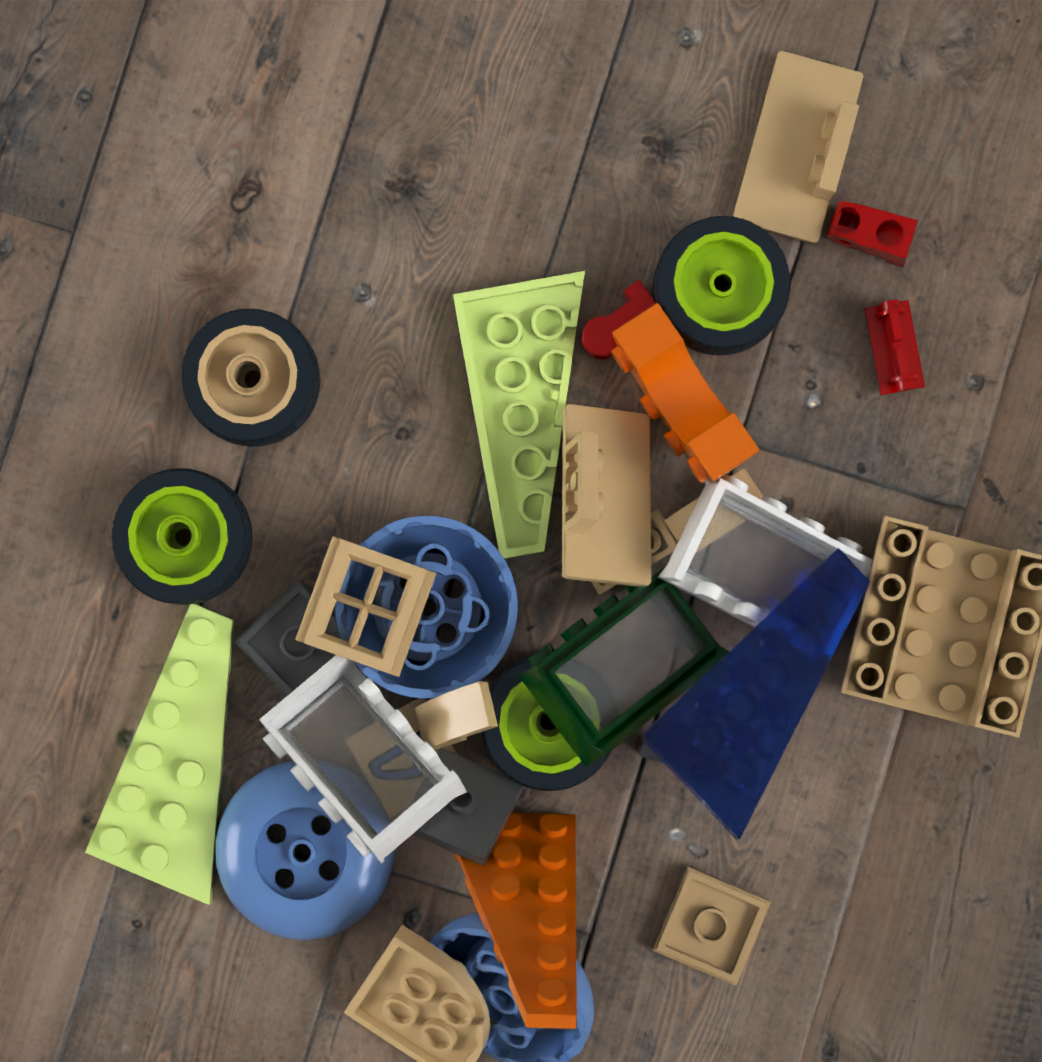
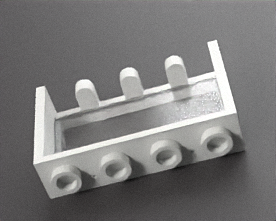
[658,475,872,659]
[259,655,467,864]

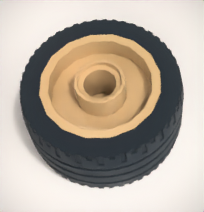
[181,309,320,447]

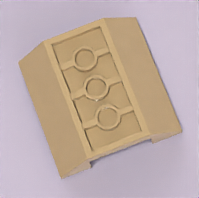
[840,516,1042,738]

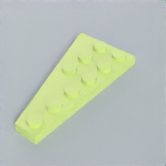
[453,271,585,559]
[85,604,235,905]

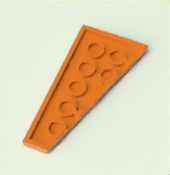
[453,813,577,1029]

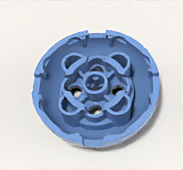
[335,516,518,699]
[215,759,396,940]
[430,912,595,1062]

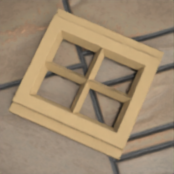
[295,536,437,677]

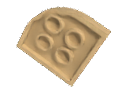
[344,925,490,1062]

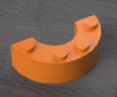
[611,303,760,483]

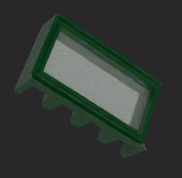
[519,567,732,766]

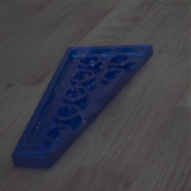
[640,548,870,840]

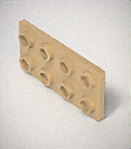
[733,51,864,244]
[562,404,651,587]

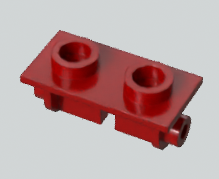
[864,299,925,396]

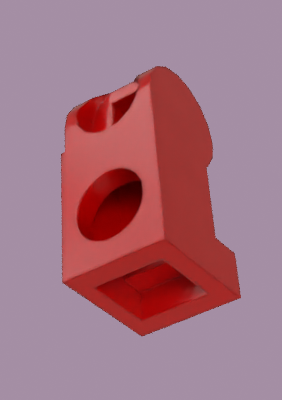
[826,201,918,267]
[581,279,656,360]

